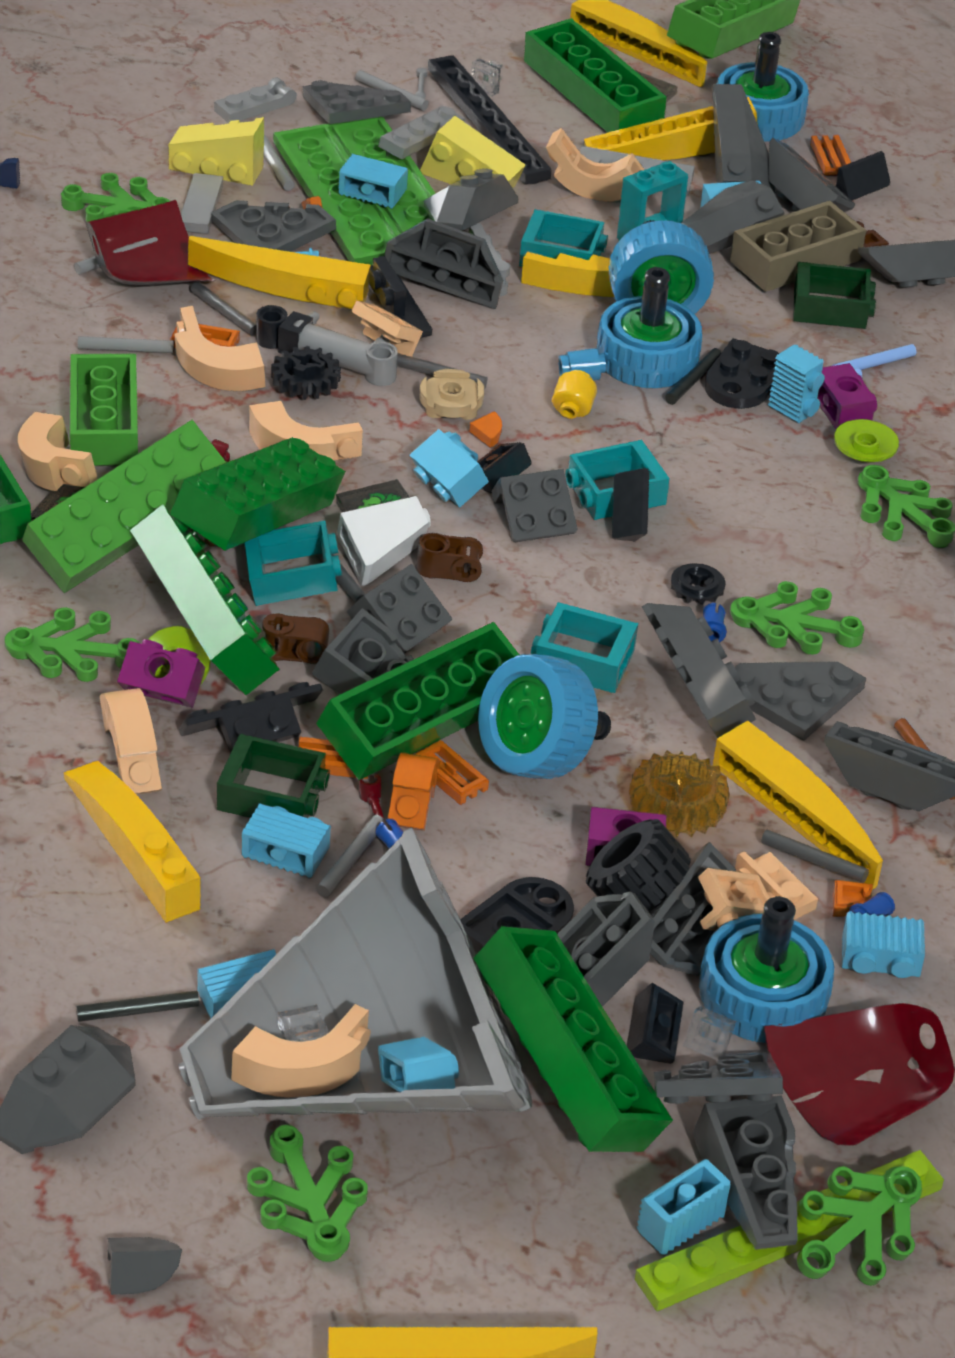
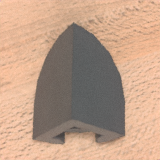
[107,1237,182,1295]

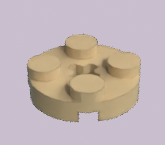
[420,369,484,420]

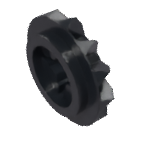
[671,563,726,605]

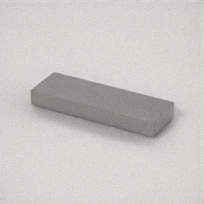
[181,173,223,234]

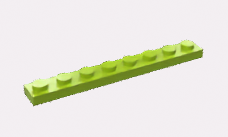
[634,1150,944,1312]

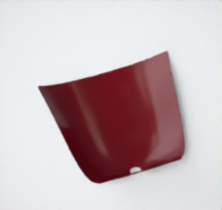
[85,200,216,285]
[764,1003,955,1146]

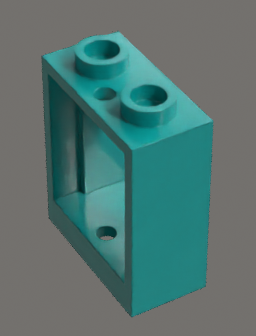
[617,161,689,240]
[519,209,608,267]
[565,440,670,520]
[245,520,342,606]
[531,602,639,693]

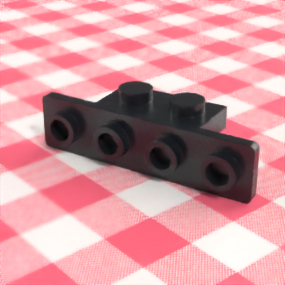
[369,256,433,338]
[179,682,323,754]

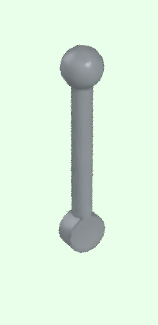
[415,68,428,99]

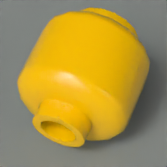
[552,370,597,419]

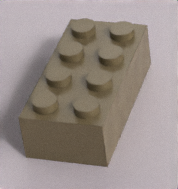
[730,201,866,292]

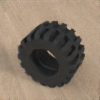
[585,819,691,912]

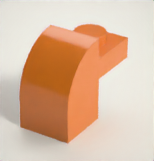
[388,752,440,831]

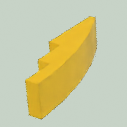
[521,252,614,297]

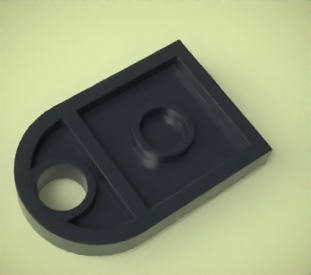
[705,338,779,409]
[460,877,574,953]

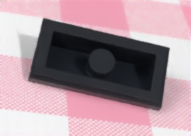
[836,151,890,201]
[477,442,532,494]
[612,468,649,542]
[627,982,684,1064]

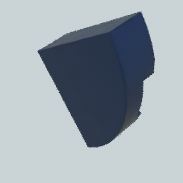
[0,158,20,189]

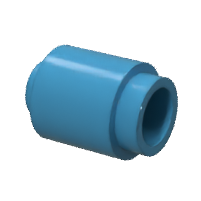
[558,348,606,380]

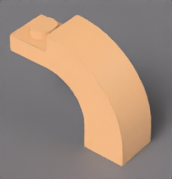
[546,128,645,202]
[174,306,265,391]
[249,401,363,460]
[18,412,98,491]
[99,688,162,795]
[231,1004,371,1097]

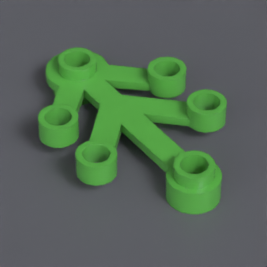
[61,173,170,222]
[858,465,955,548]
[730,581,864,655]
[5,607,139,682]
[247,1125,368,1262]
[797,1166,922,1286]

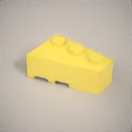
[420,116,525,188]
[169,117,264,186]

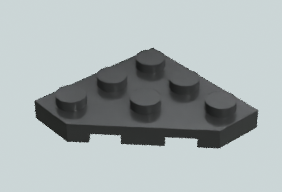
[302,80,411,124]
[211,200,337,252]
[735,662,866,741]
[654,1053,783,1104]

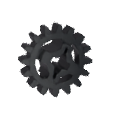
[271,346,341,400]

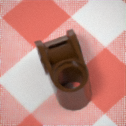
[416,533,483,582]
[262,613,329,664]

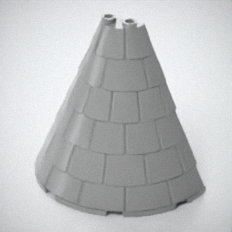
[179,828,532,1120]

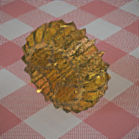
[629,749,730,837]

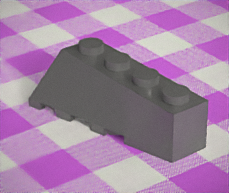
[642,603,757,738]

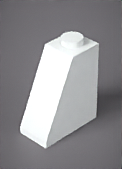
[337,496,431,587]

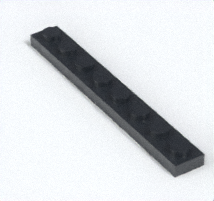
[428,55,552,185]

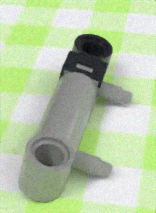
[256,305,398,386]

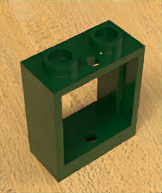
[793,262,876,329]
[217,734,330,818]

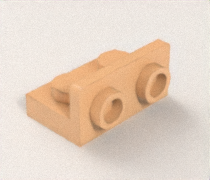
[351,300,423,357]
[735,851,818,920]
[698,868,770,931]

